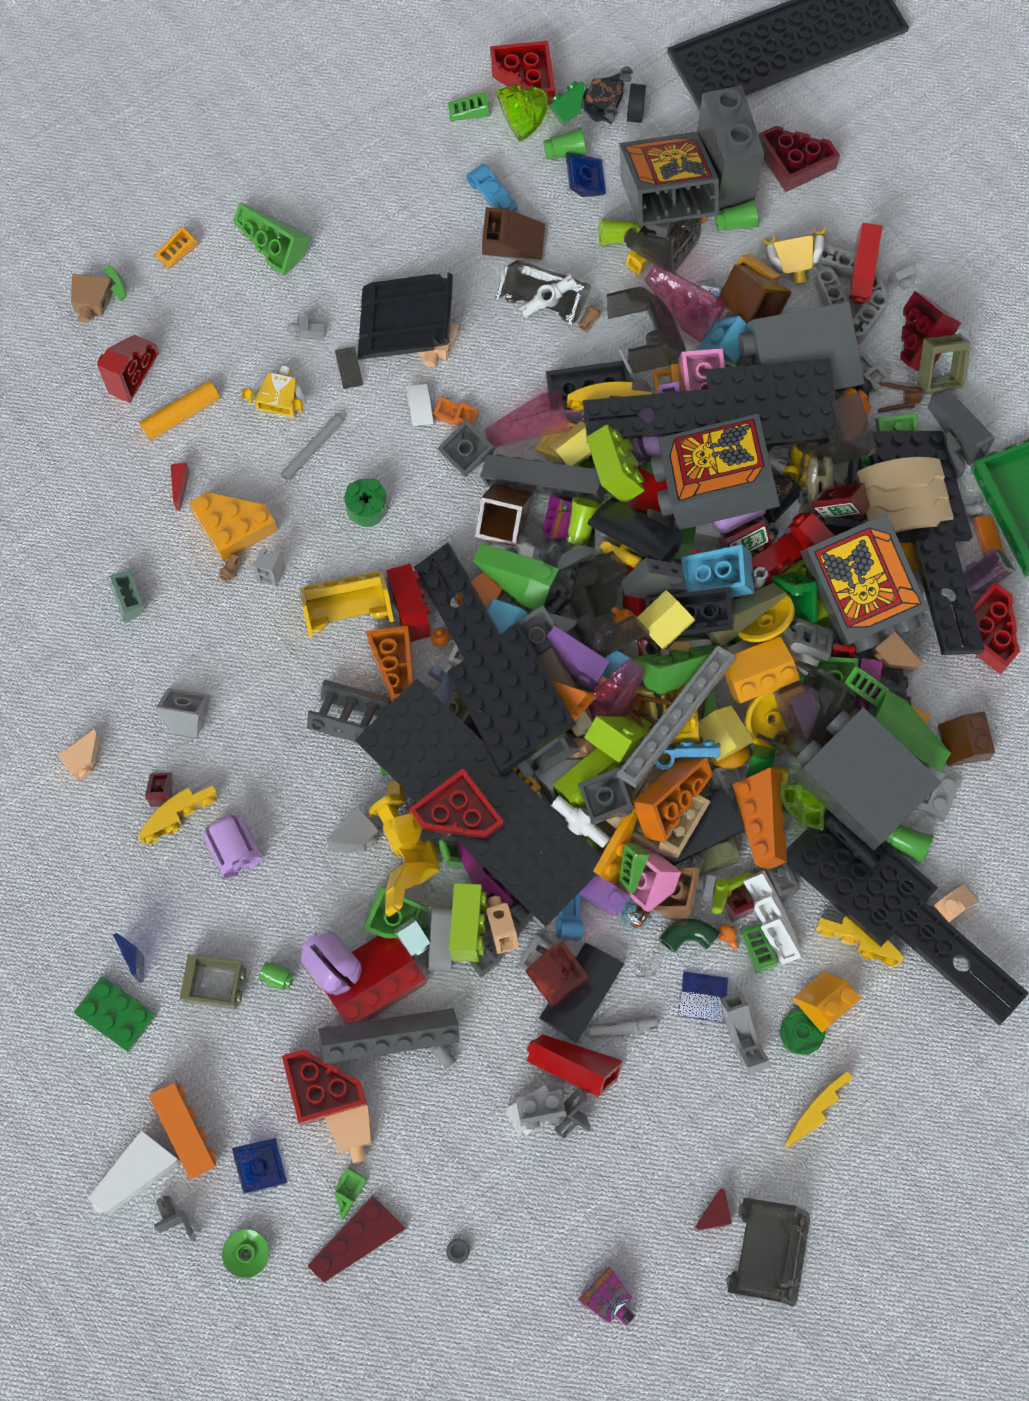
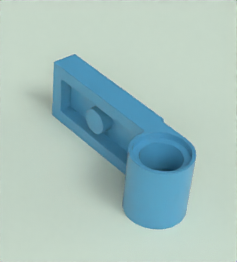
[466,164,518,212]
[655,740,721,769]
[556,894,584,941]

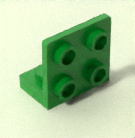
[772,573,818,624]

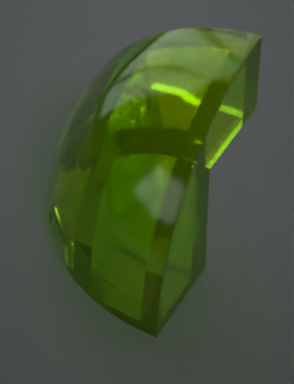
[496,85,548,142]
[779,785,825,830]

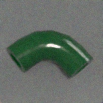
[658,918,720,953]

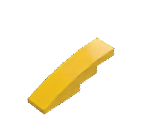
[784,1071,853,1148]

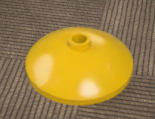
[737,595,795,642]
[745,688,807,753]

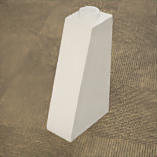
[87,1131,180,1215]

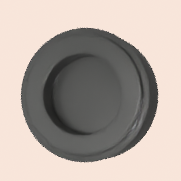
[446,1239,470,1264]

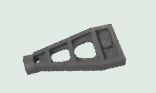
[468,904,534,978]

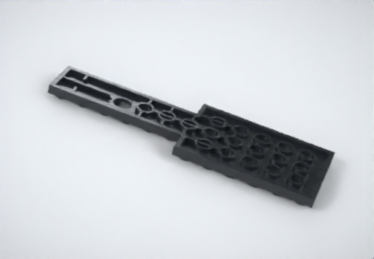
[583,358,841,447]
[864,431,985,655]
[414,543,577,774]
[786,809,1029,1026]

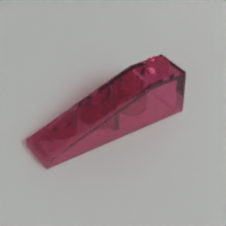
[644,262,728,342]
[485,390,570,448]
[583,658,646,735]

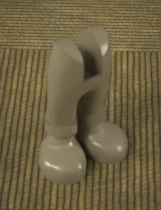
[799,456,834,516]

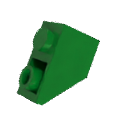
[548,81,585,125]
[746,744,776,778]

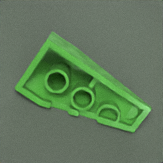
[472,543,559,610]
[872,690,951,771]
[363,885,429,938]

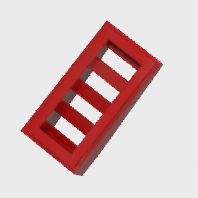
[831,644,855,658]

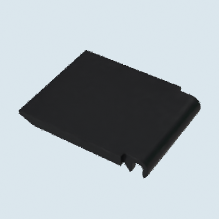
[357,272,453,360]

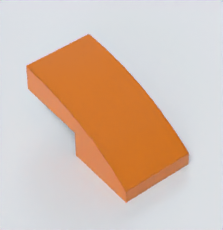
[432,396,479,426]

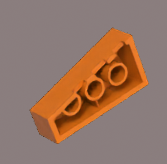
[365,626,414,703]
[632,757,713,842]
[733,767,787,870]
[149,1080,218,1180]

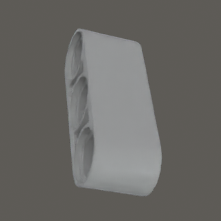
[426,905,452,971]

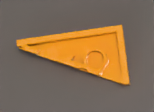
[593,809,638,887]

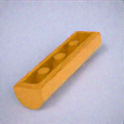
[139,380,220,441]

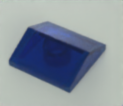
[565,152,606,197]
[113,933,144,983]
[678,971,728,1023]
[232,1138,287,1194]

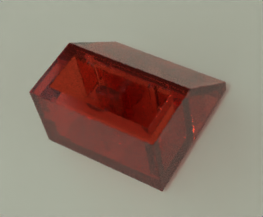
[525,940,589,1008]

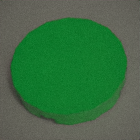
[779,1010,825,1056]

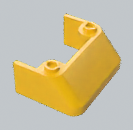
[300,571,394,639]

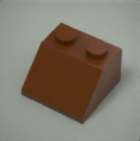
[938,711,995,767]

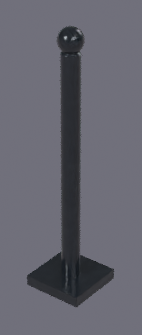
[825,378,872,536]

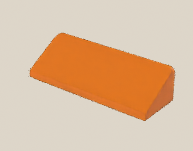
[972,516,1012,579]

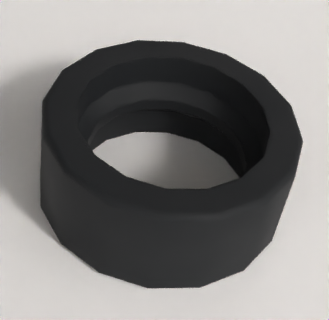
[627,83,646,123]

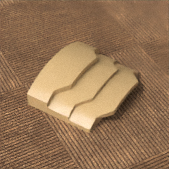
[856,457,954,533]
[606,765,711,859]

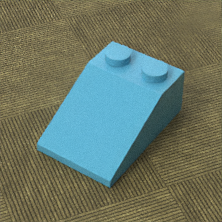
[681,545,754,597]

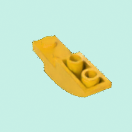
[567,382,652,410]
[138,785,219,845]
[815,916,904,967]

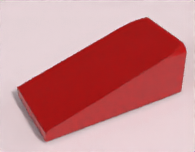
[170,463,189,510]

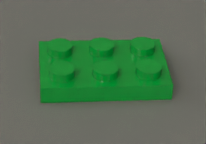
[74,976,156,1053]

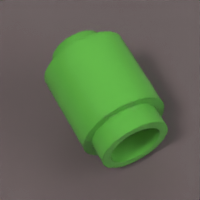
[259,961,294,991]

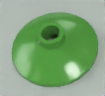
[222,1229,269,1278]

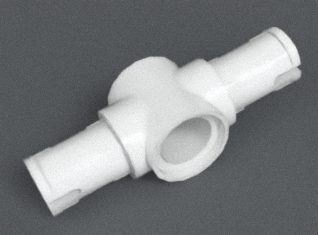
[519,274,577,318]
[551,795,611,848]

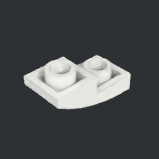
[406,384,433,426]

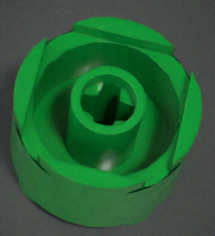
[344,478,388,527]

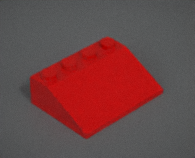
[325,935,427,1024]

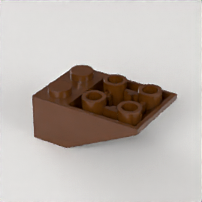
[482,207,545,260]

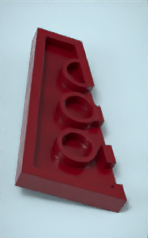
[308,1196,406,1283]

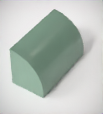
[110,570,144,623]

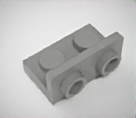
[707,767,742,810]
[749,862,800,898]
[516,1090,567,1130]

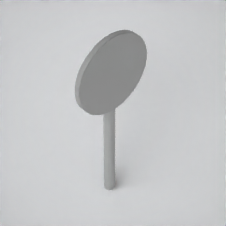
[618,348,651,392]

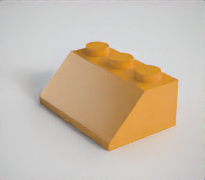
[725,636,800,703]

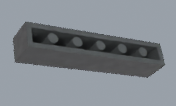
[480,454,606,503]
[319,1008,459,1064]

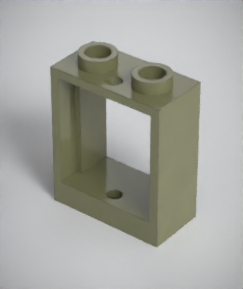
[917,334,971,393]
[180,954,246,1010]

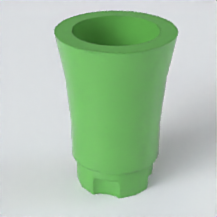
[543,128,586,160]
[715,200,759,231]
[885,824,934,863]

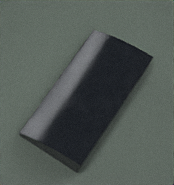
[545,361,632,413]
[587,497,684,561]
[645,587,735,640]
[659,789,745,866]
[539,943,625,1043]

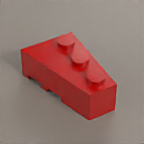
[752,532,804,587]
[386,563,431,642]

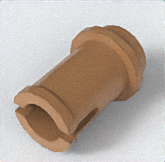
[577,305,601,332]
[218,554,242,582]

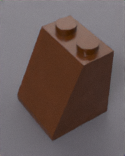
[717,264,792,324]
[475,483,533,546]

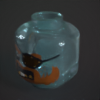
[619,898,652,931]

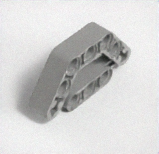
[815,245,889,345]

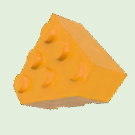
[189,492,278,561]

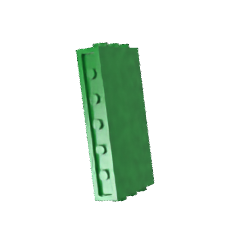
[971,439,1029,577]

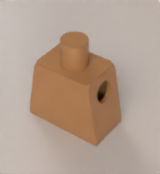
[71,273,113,323]

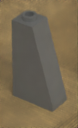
[928,389,995,466]

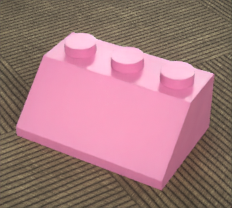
[617,840,681,912]

